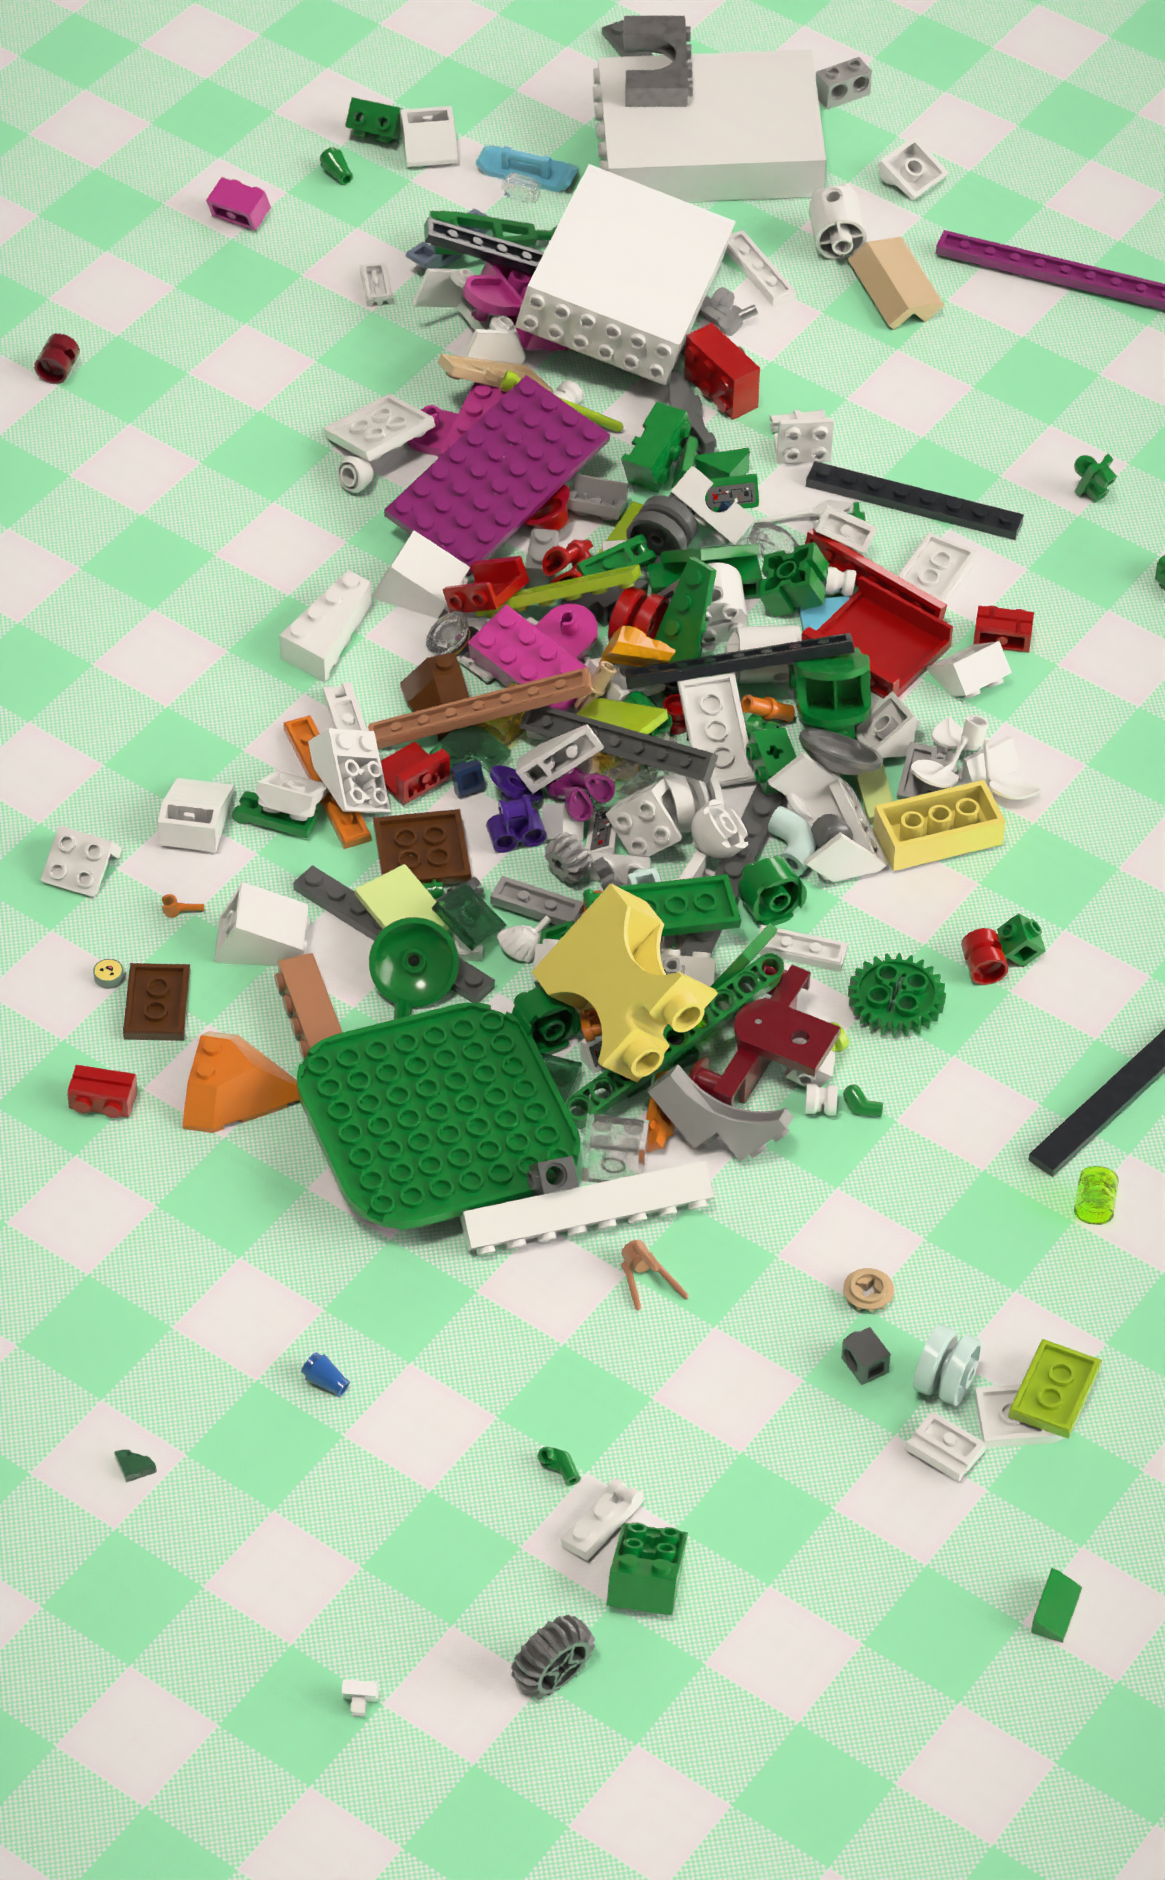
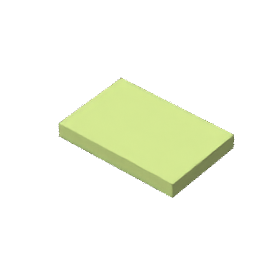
[355,864,453,931]

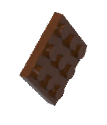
[373,809,471,885]

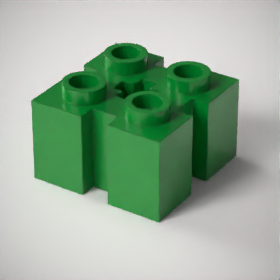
[759,542,829,618]

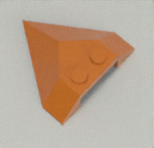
[182,1031,299,1133]

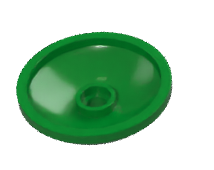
[369,917,459,1007]

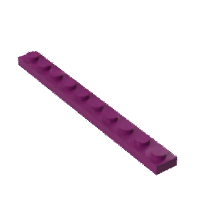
[936,230,1165,310]

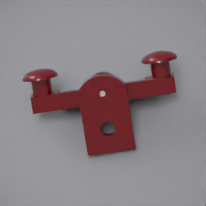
[688,965,841,1106]

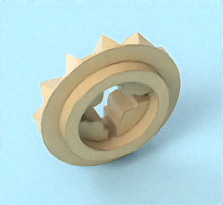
[843,1268,894,1313]

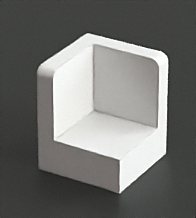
[542,803,584,840]

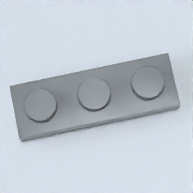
[490,876,584,925]

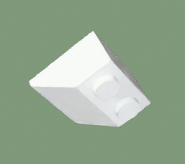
[927,641,1012,699]

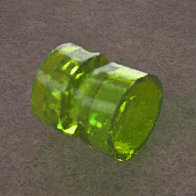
[1074,1166,1119,1225]

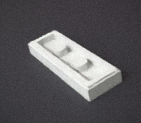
[758,925,848,972]

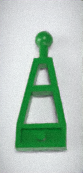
[429,211,558,255]

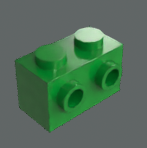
[345,97,404,143]

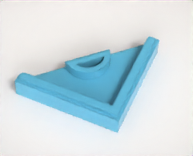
[798,596,850,631]

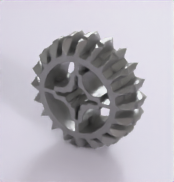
[511,1614,595,1699]

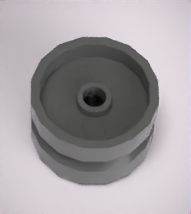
[626,495,697,563]

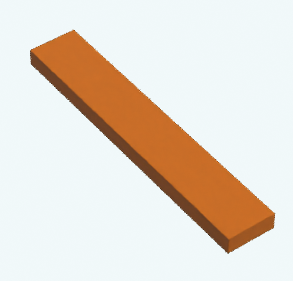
[283,715,371,849]

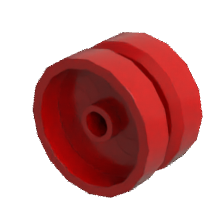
[608,586,670,641]

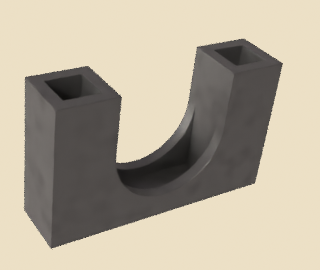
[624,15,693,107]

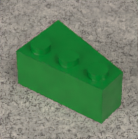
[621,401,691,493]

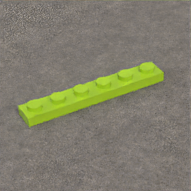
[476,564,642,618]

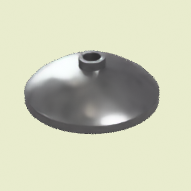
[799,728,883,776]

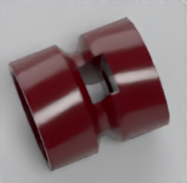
[34,333,80,384]

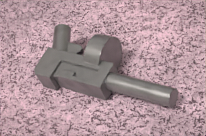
[698,287,758,336]

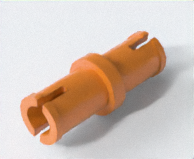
[741,694,795,723]

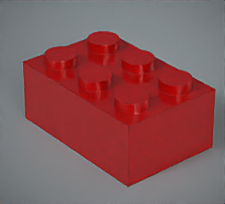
[684,323,760,420]

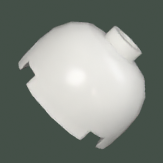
[691,799,748,859]

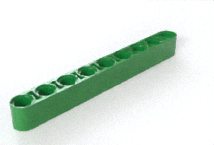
[566,953,784,1129]

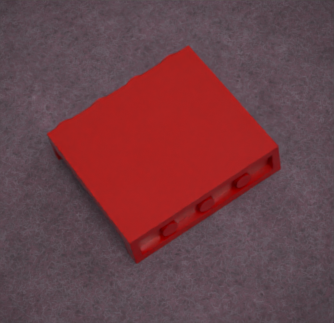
[801,576,953,699]

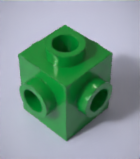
[997,913,1046,967]

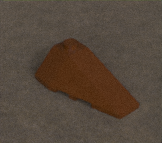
[400,652,485,762]

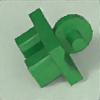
[1074,453,1118,503]

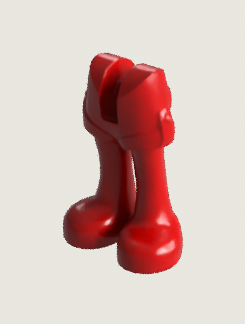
[542,539,597,583]

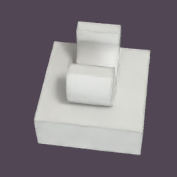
[342,1680,379,1717]

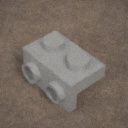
[566,474,629,521]

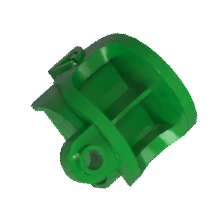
[788,647,871,739]

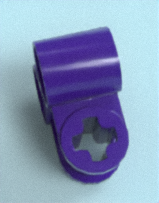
[486,795,547,853]

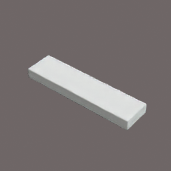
[726,230,796,307]

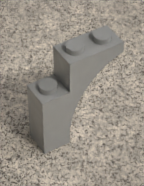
[648,1065,794,1161]

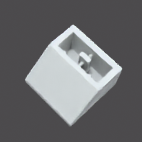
[401,106,458,167]

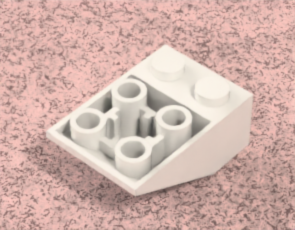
[308,728,391,814]
[157,778,234,852]

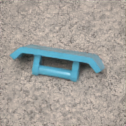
[476,145,578,192]

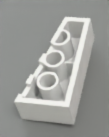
[279,570,372,683]

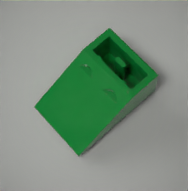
[606,1522,688,1615]

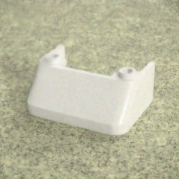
[412,268,526,364]
[767,753,888,882]

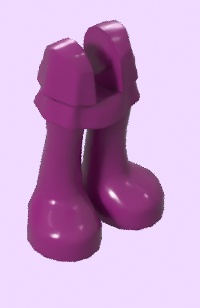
[546,767,615,821]

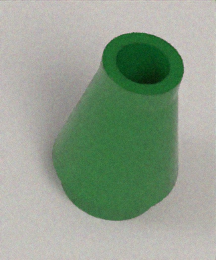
[319,147,353,185]

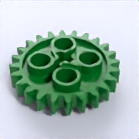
[848,953,946,1037]

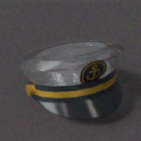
[426,611,479,657]

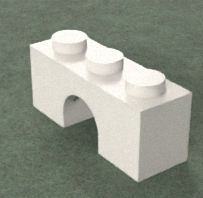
[671,465,756,545]

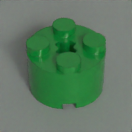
[738,855,807,926]
[511,986,581,1055]

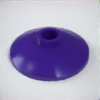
[490,765,543,803]

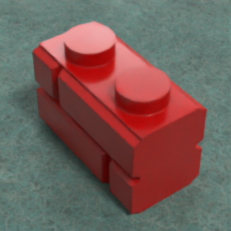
[973,605,1034,653]
[67,1065,138,1118]

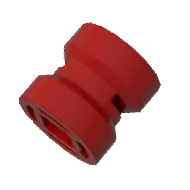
[663,694,687,735]

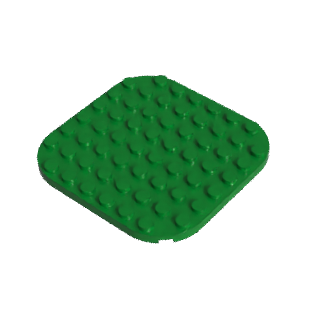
[297,1003,580,1230]

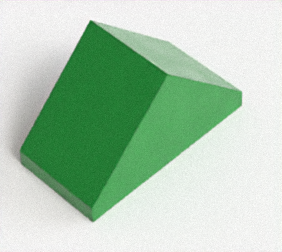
[695,448,750,479]

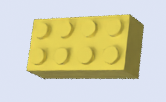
[873,780,1006,871]

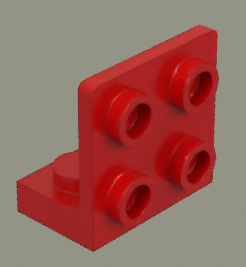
[380,742,450,805]

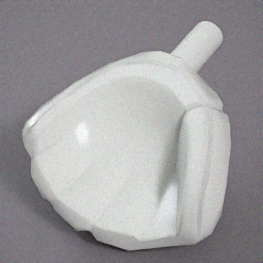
[496,916,551,963]

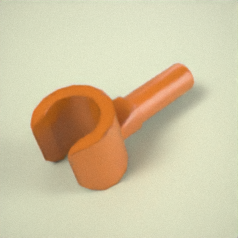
[162,894,204,918]

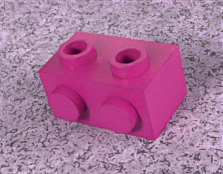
[206,177,271,231]

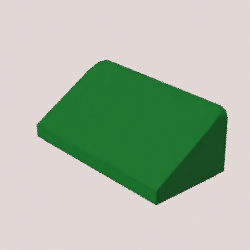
[1031,1568,1082,1643]

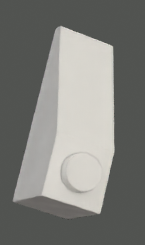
[516,724,604,794]

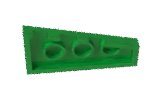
[655,557,717,680]

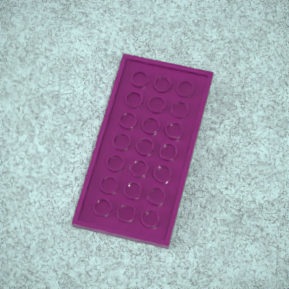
[384,375,610,577]

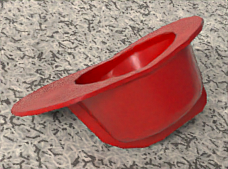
[525,485,571,532]

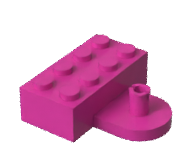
[462,261,569,351]
[407,382,507,458]
[467,604,598,711]

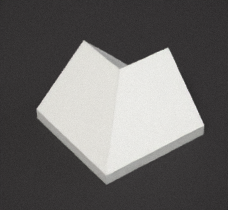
[855,691,922,758]

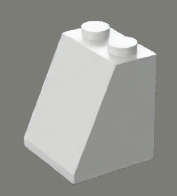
[371,531,470,618]
[214,882,310,966]

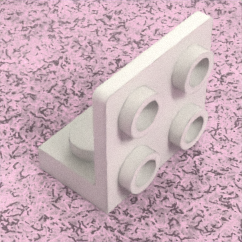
[774,418,834,464]
[605,778,682,857]
[41,826,122,898]

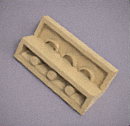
[848,237,945,330]

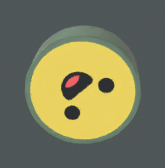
[93,959,124,988]

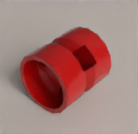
[961,928,1008,985]

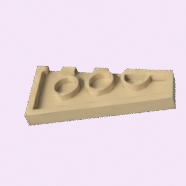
[438,354,554,393]

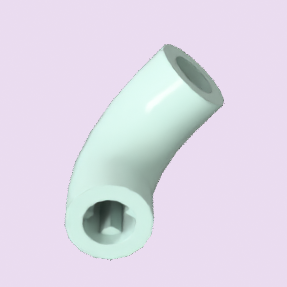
[768,806,817,876]

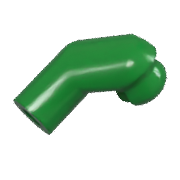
[843,1084,883,1117]
[537,1446,581,1486]

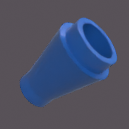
[301,1352,350,1397]

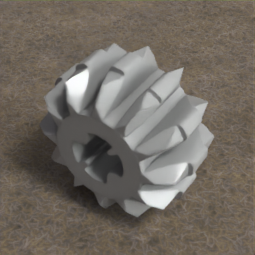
[545,832,593,884]

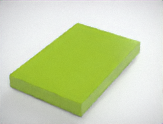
[576,698,668,734]
[1008,1339,1102,1439]

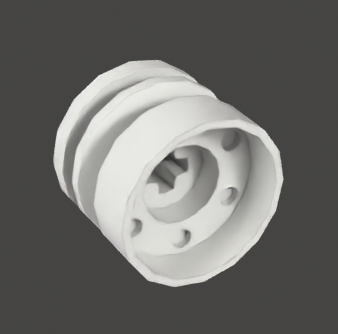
[657,771,724,834]

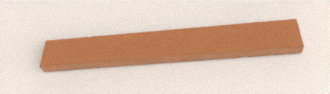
[368,667,592,749]

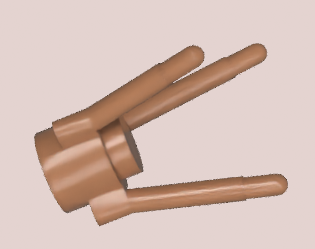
[621,1240,689,1310]

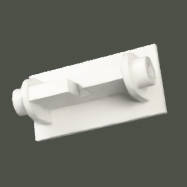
[590,852,651,884]

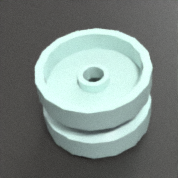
[913,1324,983,1406]

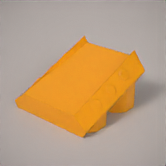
[600,626,675,667]

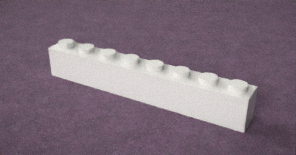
[460,1160,714,1255]

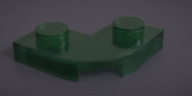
[429,725,511,775]

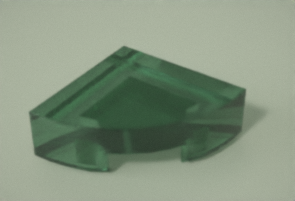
[114,1449,157,1483]

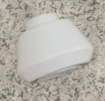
[338,456,373,493]

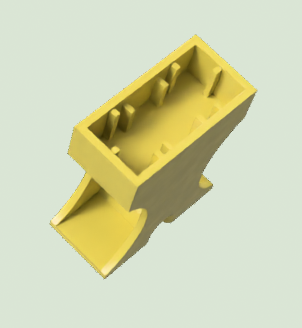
[531,883,718,1082]

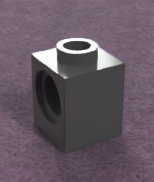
[527,1156,579,1196]
[841,1327,891,1385]

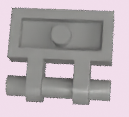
[897,742,958,800]

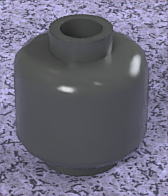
[811,814,853,849]

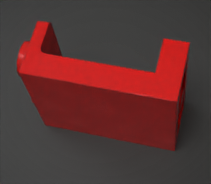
[443,556,529,614]

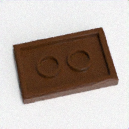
[123,963,191,1041]

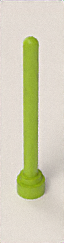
[499,370,623,432]

